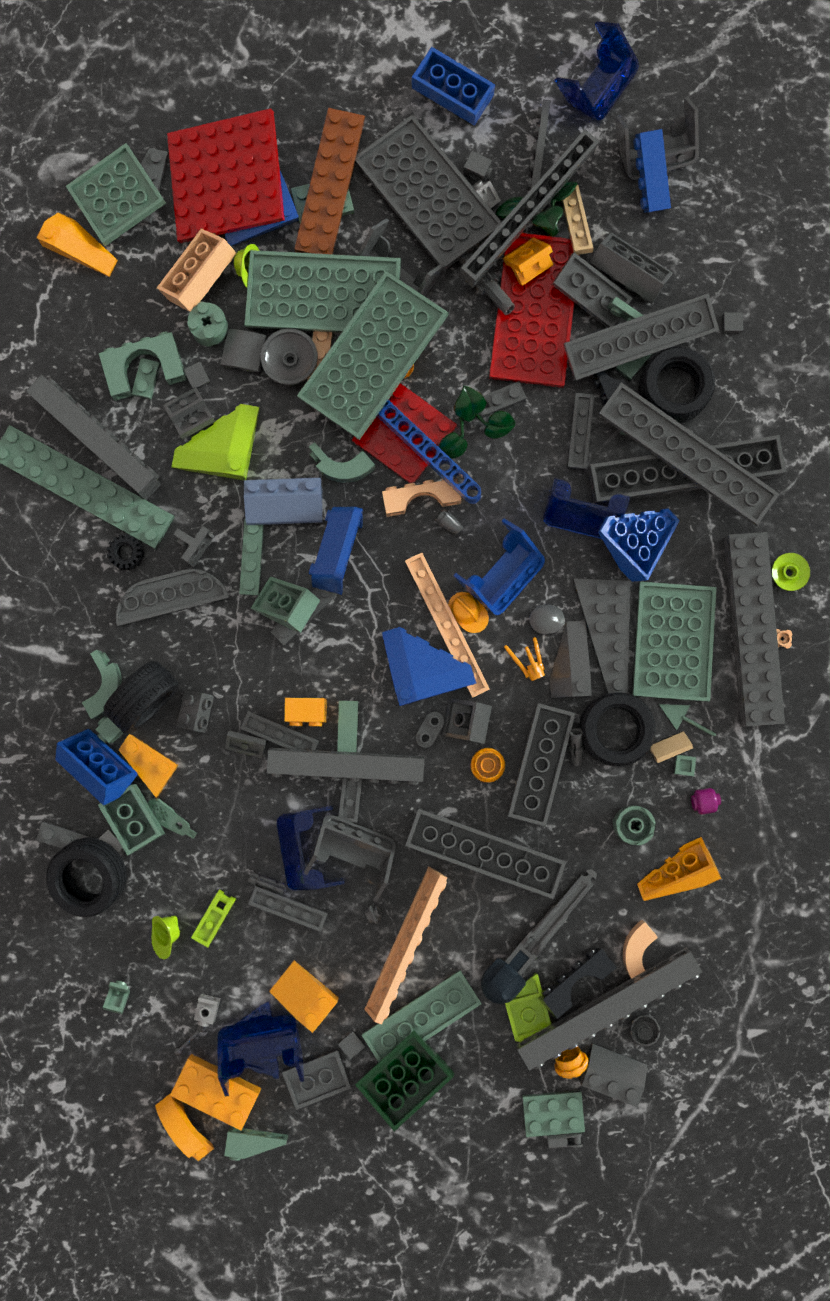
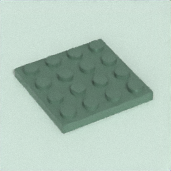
[66,143,166,246]

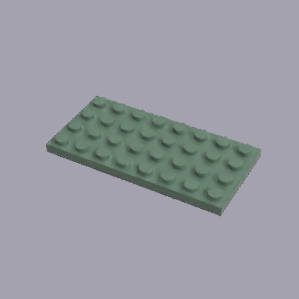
[245,250,401,333]
[297,271,449,440]

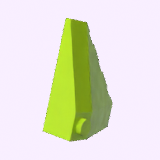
[172,404,260,480]

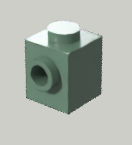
[95,716,123,743]

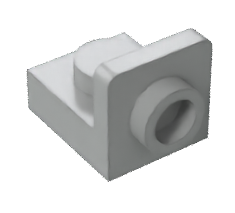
[472,180,501,209]

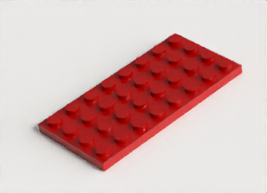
[489,233,580,388]

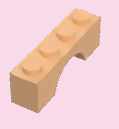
[382,478,461,517]

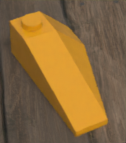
[37,212,118,277]
[637,837,722,901]

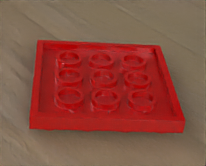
[352,383,457,483]

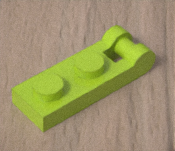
[191,889,236,948]

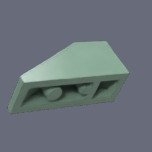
[224,1126,288,1161]

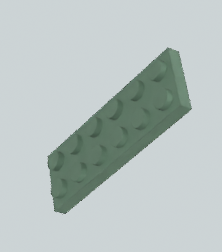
[362,970,482,1062]

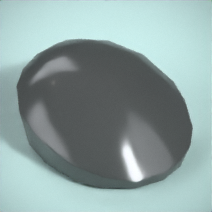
[529,604,565,635]

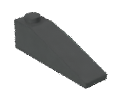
[550,621,592,698]

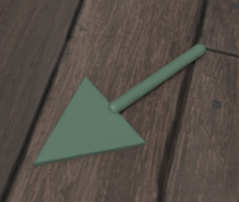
[658,704,716,736]

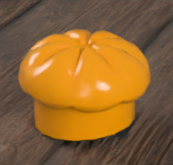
[471,748,505,783]
[555,1046,588,1079]

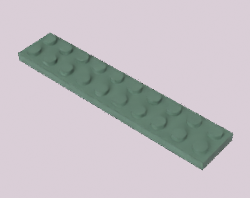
[0,425,175,549]

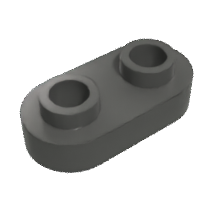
[416,712,444,748]

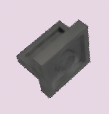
[173,526,215,568]

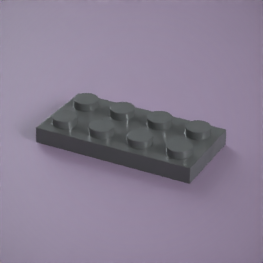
[551,252,632,328]

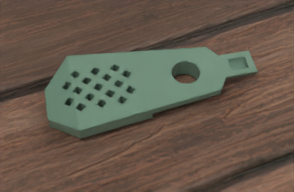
[148,799,197,839]

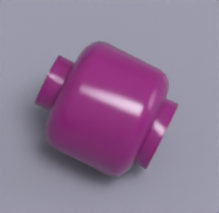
[691,788,721,815]

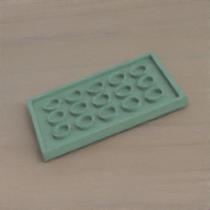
[632,582,717,702]

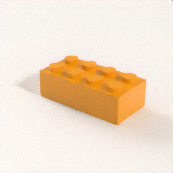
[170,1054,261,1130]

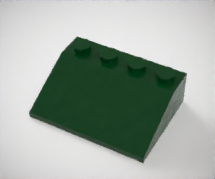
[355,1030,455,1132]

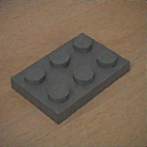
[282,1049,352,1110]

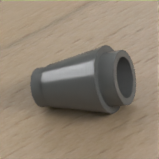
[434,508,463,535]

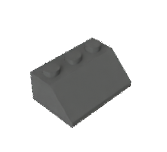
[579,1043,648,1107]

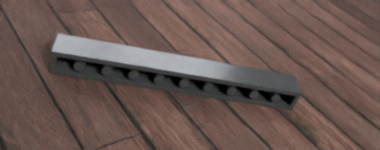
[459,129,599,288]
[516,947,702,1071]

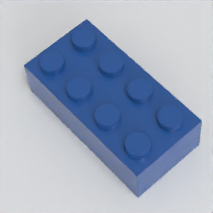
[412,47,495,126]

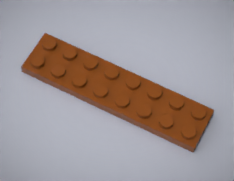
[294,108,365,254]

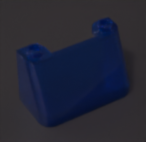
[543,478,630,539]

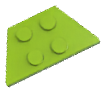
[505,973,551,1042]

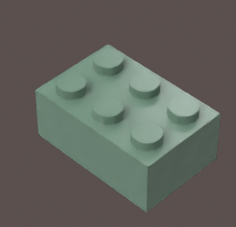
[98,784,166,856]

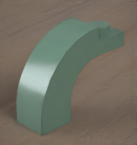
[309,442,376,483]
[82,650,122,720]

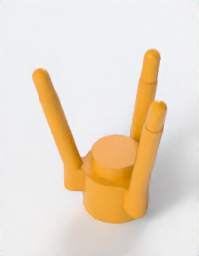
[504,637,545,681]

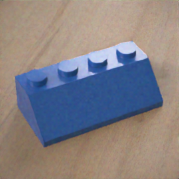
[55,729,137,805]

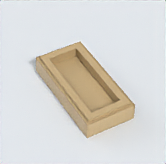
[650,732,693,763]

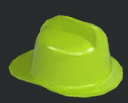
[234,244,260,288]
[151,916,180,959]

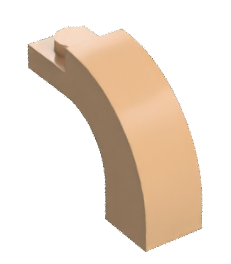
[623,920,658,978]

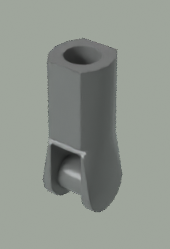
[547,1133,583,1149]

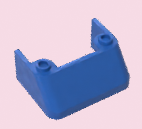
[309,507,363,595]
[454,518,545,615]

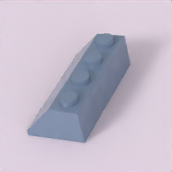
[244,478,323,525]

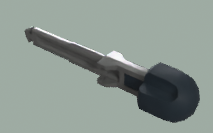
[481,869,597,1004]

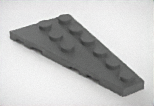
[572,578,630,694]

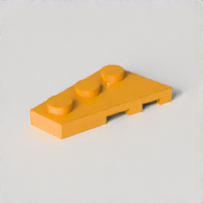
[119,734,178,798]

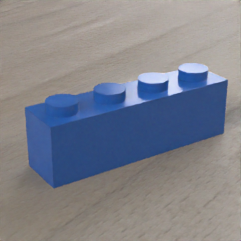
[633,129,671,213]

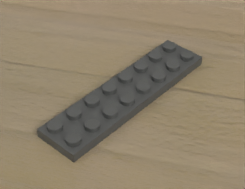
[563,293,719,380]

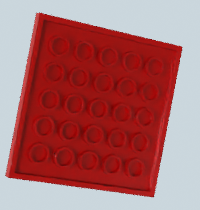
[167,108,285,243]

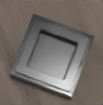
[723,312,743,333]
[338,1031,366,1060]

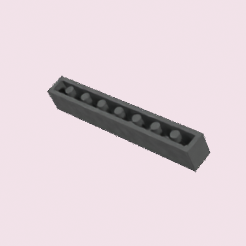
[267,747,425,785]

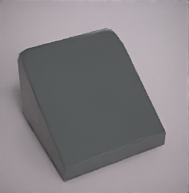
[184,362,210,388]

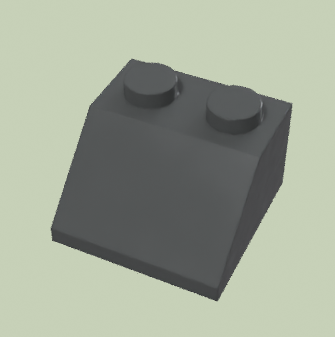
[442,698,492,744]

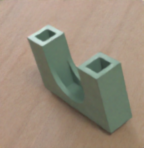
[99,332,187,401]

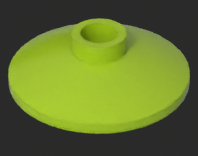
[772,553,810,591]

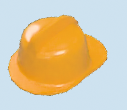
[448,592,489,633]

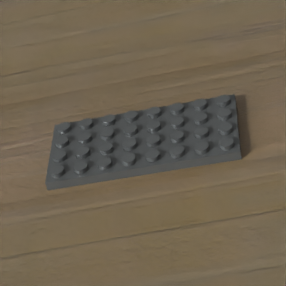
[355,115,502,271]

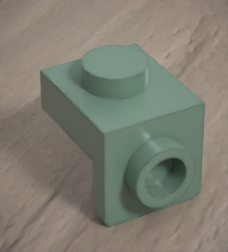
[103,981,130,1014]

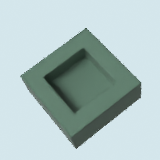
[673,755,696,776]

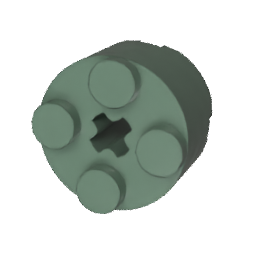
[187,302,228,347]
[613,805,655,845]

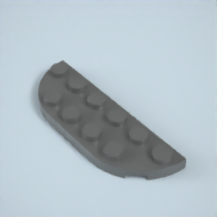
[116,569,229,627]

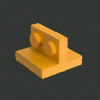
[503,238,553,286]

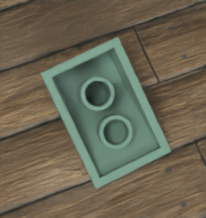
[251,577,320,633]

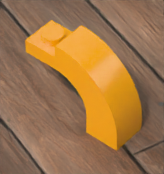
[155,1093,214,1161]

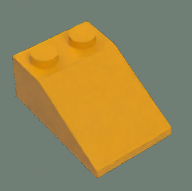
[269,960,339,1033]

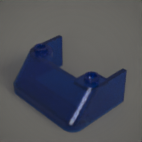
[554,21,639,120]
[277,805,346,891]
[218,1015,304,1097]

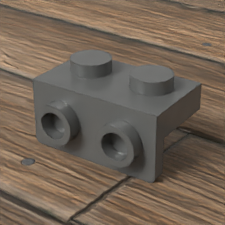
[176,689,214,733]

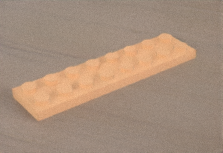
[364,866,447,1025]

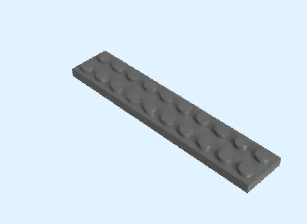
[598,382,779,526]

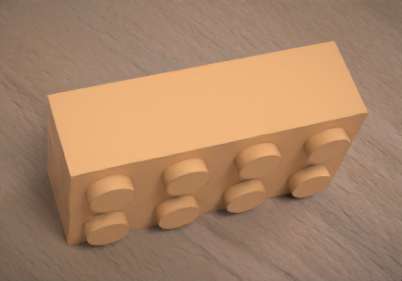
[157,228,236,312]

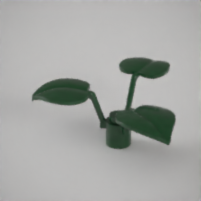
[495,182,577,237]
[438,386,516,459]

